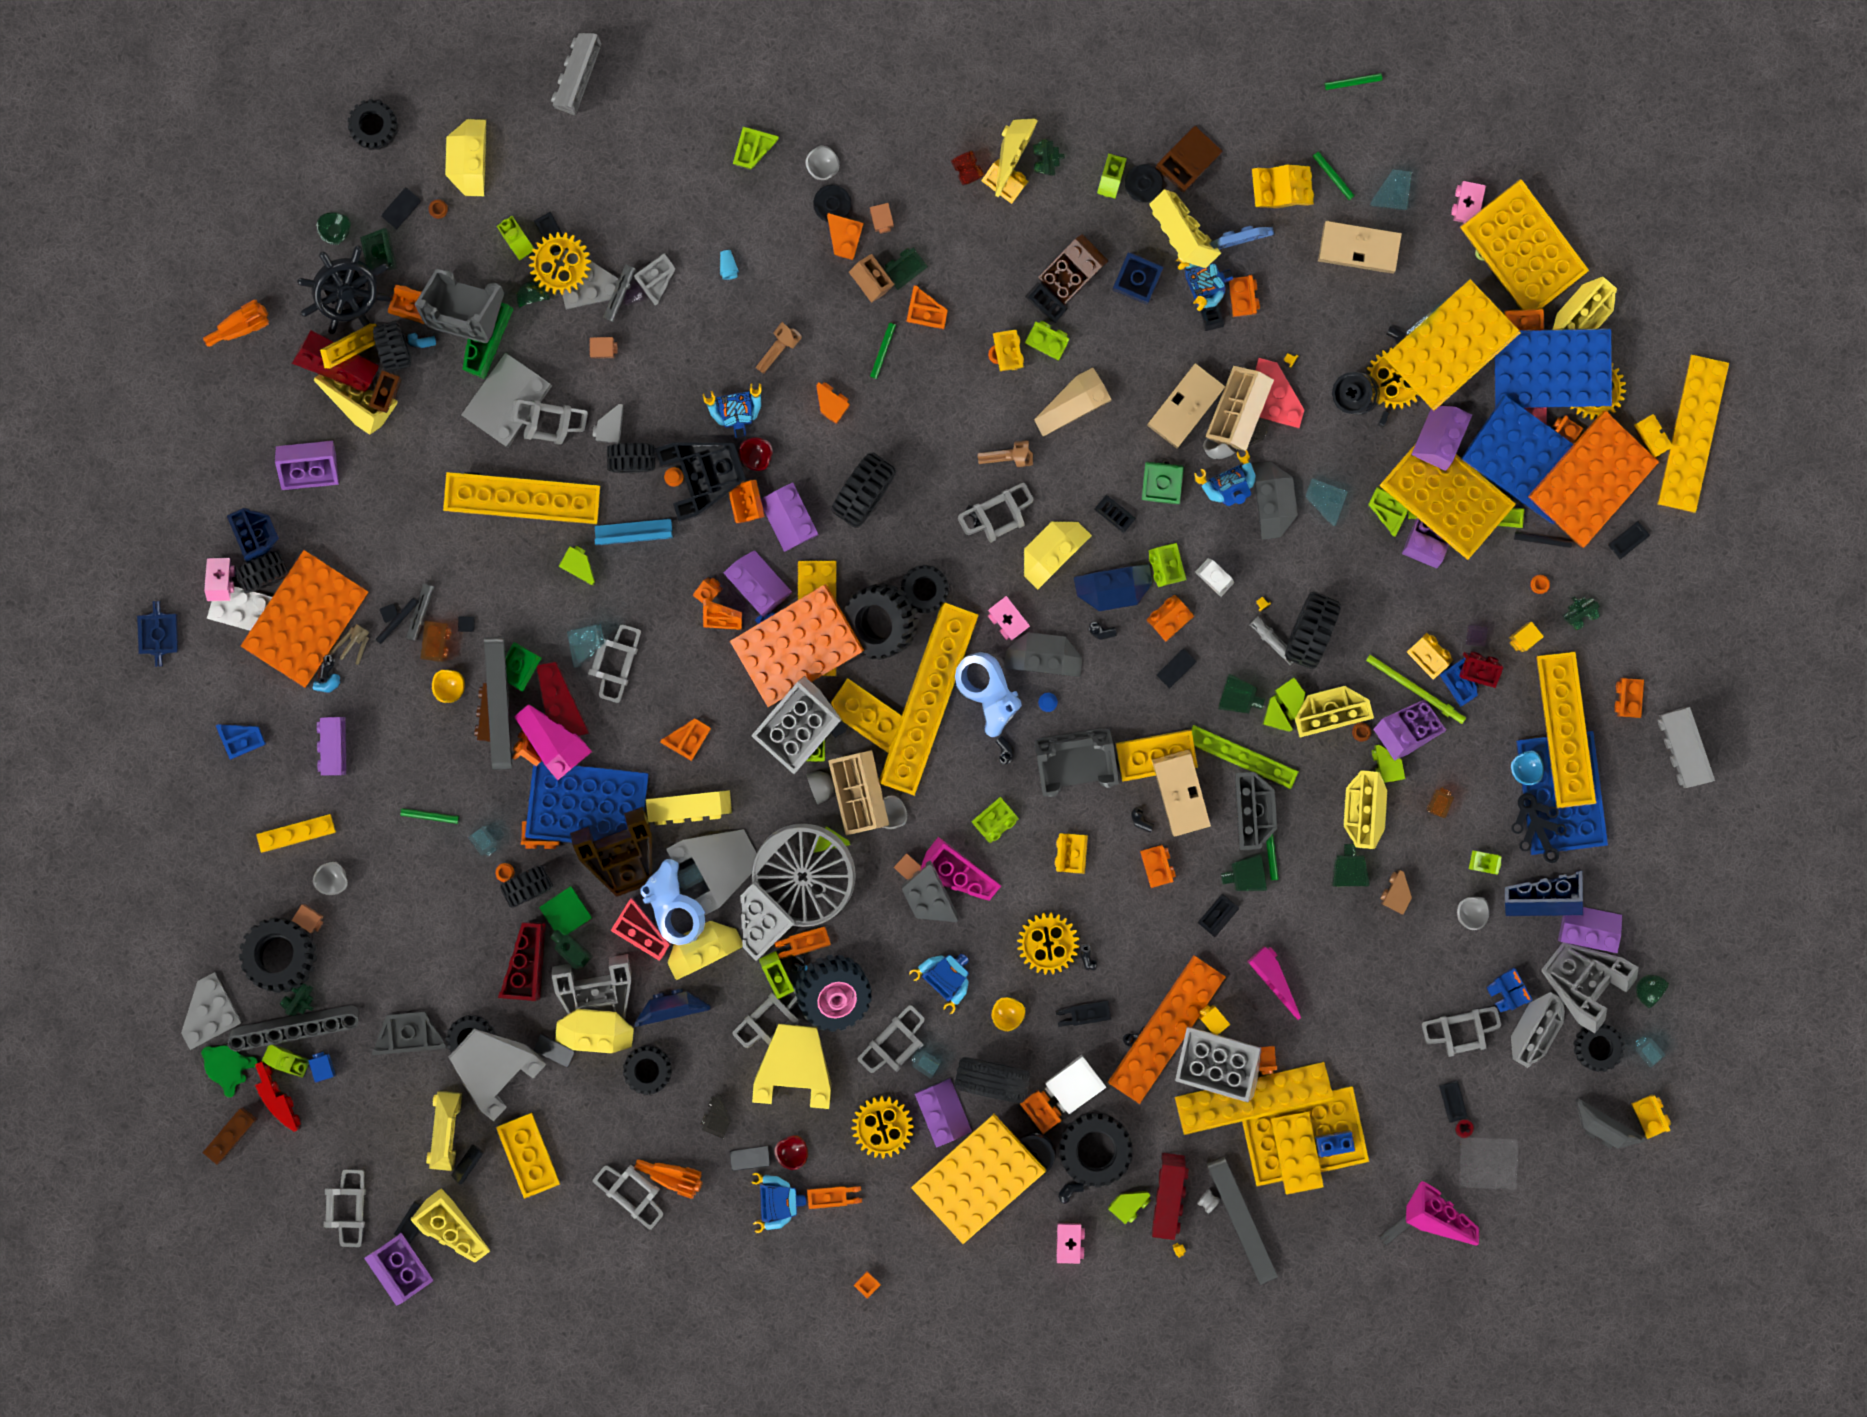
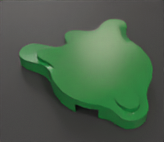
[201,1045,258,1098]

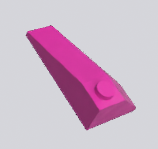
[514,705,592,780]
[1247,946,1301,1020]
[1406,1181,1479,1246]

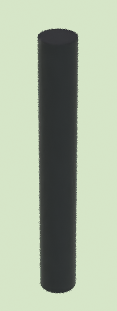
[1514,532,1572,548]
[376,597,419,644]

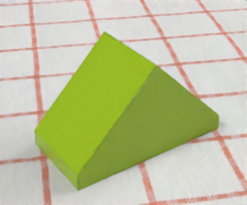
[1262,696,1293,732]
[813,826,850,853]

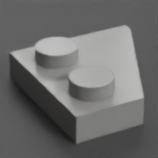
[633,253,675,306]

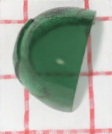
[316,212,351,245]
[517,281,550,309]
[1636,975,1669,1008]

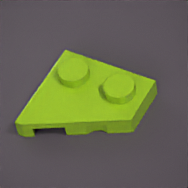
[733,127,779,170]
[1368,487,1408,537]

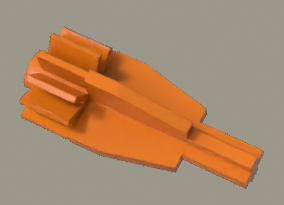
[203,300,269,347]
[634,1159,702,1199]

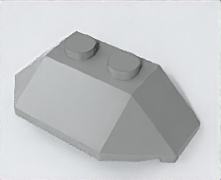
[1511,992,1565,1068]

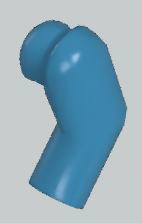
[407,333,436,348]
[313,674,340,693]

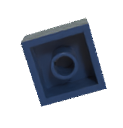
[1112,252,1163,305]

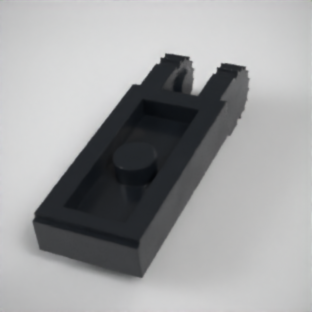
[1055,1000,1111,1027]

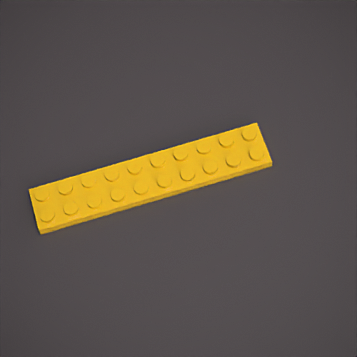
[879,602,978,796]

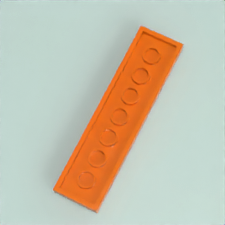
[1108,955,1226,1104]

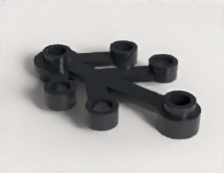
[1511,793,1567,863]

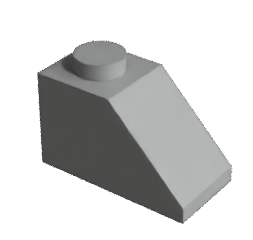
[593,404,624,444]

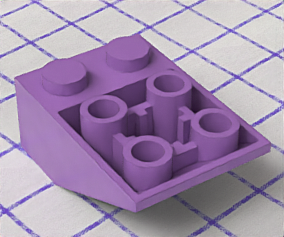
[1402,518,1449,568]
[1373,699,1446,761]

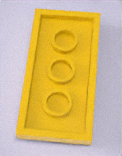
[831,678,902,753]
[1115,729,1198,782]
[1271,1111,1324,1194]
[496,1113,560,1199]

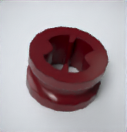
[1455,1120,1474,1138]

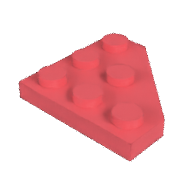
[1255,358,1304,429]

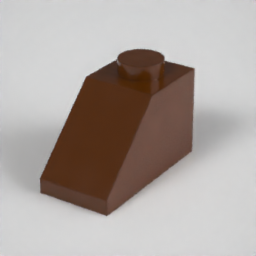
[369,371,402,413]

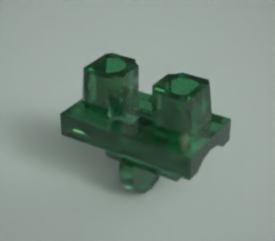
[1033,139,1065,176]
[1562,596,1600,630]
[280,983,314,1016]

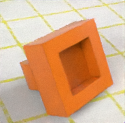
[854,1271,881,1299]

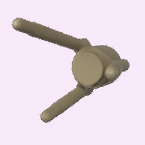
[327,624,370,665]

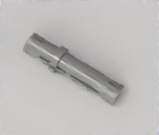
[1249,616,1293,665]

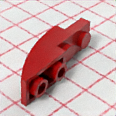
[255,1061,301,1132]

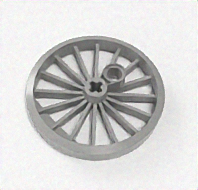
[752,824,856,927]

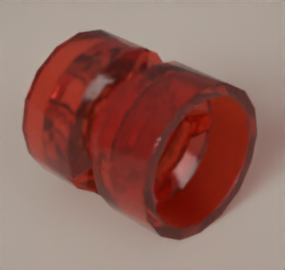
[951,151,984,186]

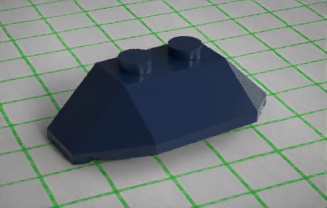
[227,508,279,562]
[1074,564,1152,611]
[635,988,711,1027]

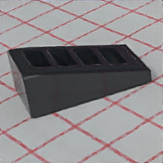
[1025,283,1068,323]
[1200,303,1224,331]
[1094,495,1136,534]

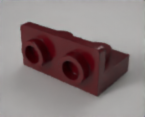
[1459,651,1504,688]

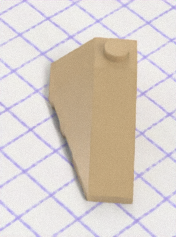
[1034,368,1111,436]

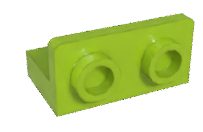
[1025,321,1070,361]
[1149,543,1186,587]
[971,797,1019,843]

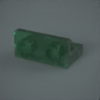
[884,247,928,290]

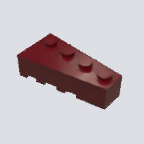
[292,330,379,392]
[537,662,590,736]
[498,922,546,1001]

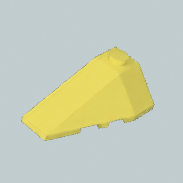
[995,119,1038,197]
[314,374,398,435]
[411,1188,490,1262]

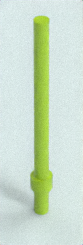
[1366,655,1466,724]

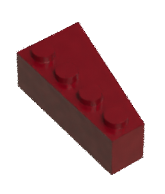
[1152,1153,1189,1240]

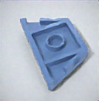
[1210,226,1274,250]

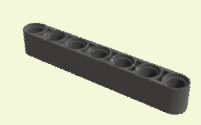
[484,636,512,770]
[228,1005,359,1051]
[1207,1156,1278,1285]

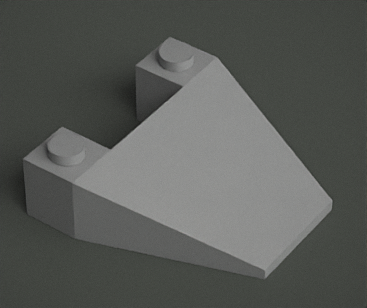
[666,829,757,916]
[1542,942,1639,1033]
[552,954,631,1020]
[448,1029,546,1121]

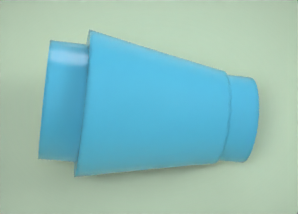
[720,250,739,280]

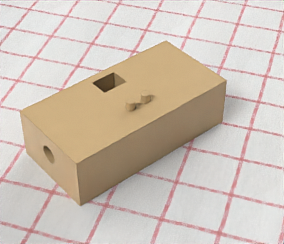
[1318,221,1402,274]
[1147,363,1225,448]
[1206,366,1274,451]
[1152,749,1211,837]
[828,750,889,835]

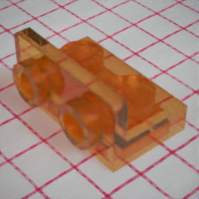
[420,621,451,662]

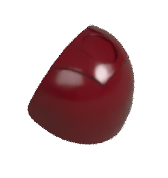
[739,437,773,471]
[774,1135,808,1170]

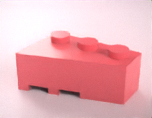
[611,897,671,961]

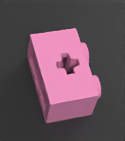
[1451,181,1486,223]
[204,558,236,601]
[988,596,1030,641]
[1056,1223,1085,1264]

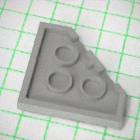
[554,250,618,310]
[740,881,795,961]
[181,972,242,1050]

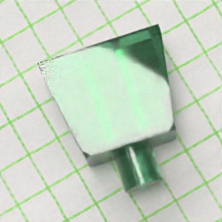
[1217,674,1265,714]
[1331,844,1369,887]
[1221,854,1267,891]
[550,930,594,970]

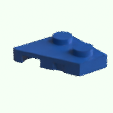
[1440,658,1478,707]
[216,724,266,760]

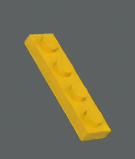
[320,324,376,368]
[256,814,336,853]

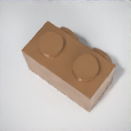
[849,254,894,303]

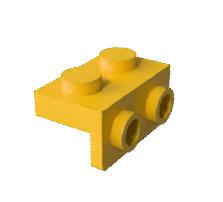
[1055,833,1088,874]

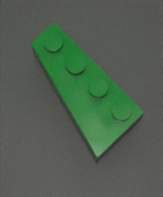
[462,303,513,380]

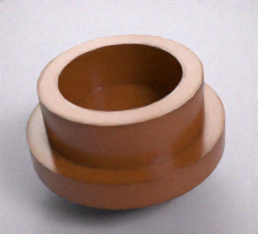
[429,199,448,219]
[1352,722,1371,742]

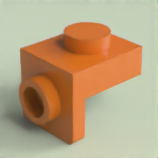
[693,577,723,603]

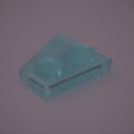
[1370,169,1412,211]
[1305,479,1348,526]
[567,624,604,668]

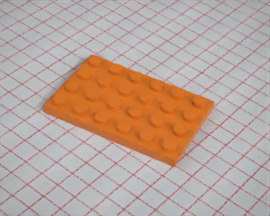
[1528,411,1659,548]
[241,550,368,688]
[730,584,864,707]

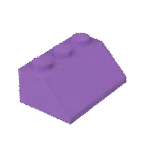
[1411,406,1472,471]
[275,441,339,490]
[761,482,818,552]
[723,550,793,618]
[317,717,346,775]
[1558,907,1622,953]
[915,1078,972,1148]
[364,1233,433,1306]

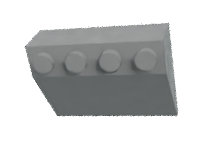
[551,33,602,116]
[461,353,552,448]
[752,676,842,774]
[1658,707,1715,788]
[1175,1026,1261,1102]

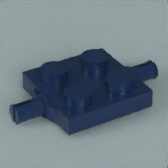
[137,601,178,667]

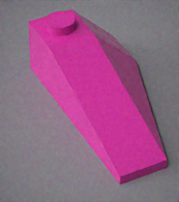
[920,837,1001,901]

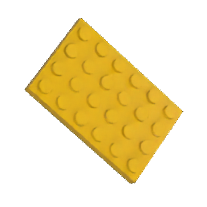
[1460,179,1589,310]
[1384,279,1521,411]
[1380,445,1516,560]
[1242,1086,1369,1186]
[911,1114,1046,1244]

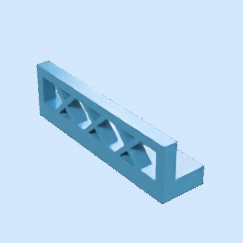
[595,519,673,545]

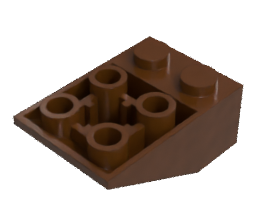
[1156,126,1223,194]
[1038,234,1109,305]

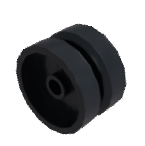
[1332,372,1380,415]
[1019,1132,1056,1176]

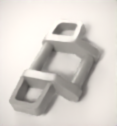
[511,399,588,445]
[958,483,1034,543]
[588,625,641,703]
[733,985,800,1048]
[858,1005,924,1073]
[1422,1007,1501,1057]
[593,1165,664,1229]
[324,1169,366,1247]

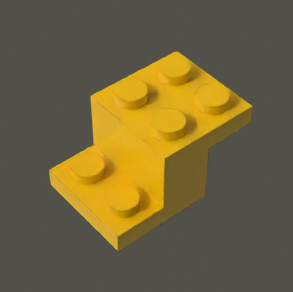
[1252,165,1314,208]

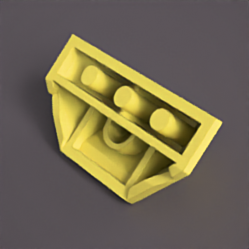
[445,119,486,196]
[1553,277,1617,330]
[1024,522,1092,590]
[1295,686,1374,737]
[1344,770,1387,849]
[668,921,743,980]
[555,1009,634,1053]

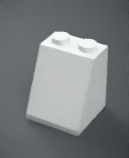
[1045,1055,1106,1114]

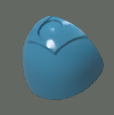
[1511,751,1544,785]

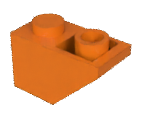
[816,382,850,424]

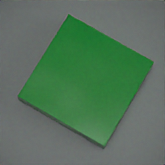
[1142,462,1184,504]
[506,642,541,691]
[539,886,592,939]

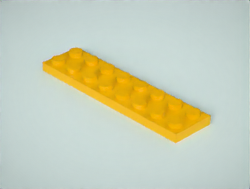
[1657,355,1729,513]
[443,472,600,524]
[1536,652,1596,808]
[1175,1062,1334,1135]

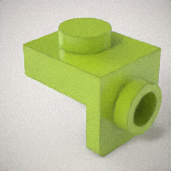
[1469,850,1502,875]

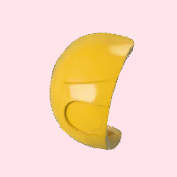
[432,669,465,703]
[991,997,1025,1031]

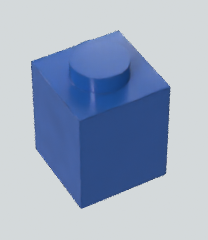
[308,1052,336,1082]

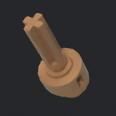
[756,322,802,374]
[978,440,1033,467]

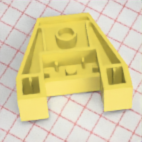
[752,1024,832,1109]
[426,1091,462,1171]

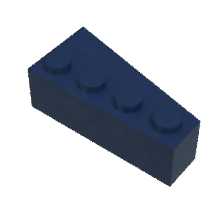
[1505,871,1583,916]

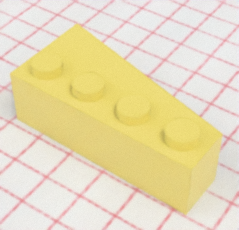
[1149,189,1221,268]
[646,790,732,825]

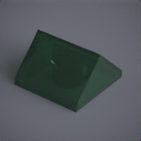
[360,228,398,271]

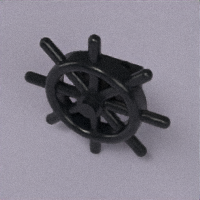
[297,245,392,334]

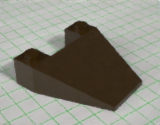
[570,807,652,897]

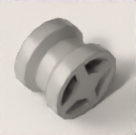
[1197,1189,1221,1214]

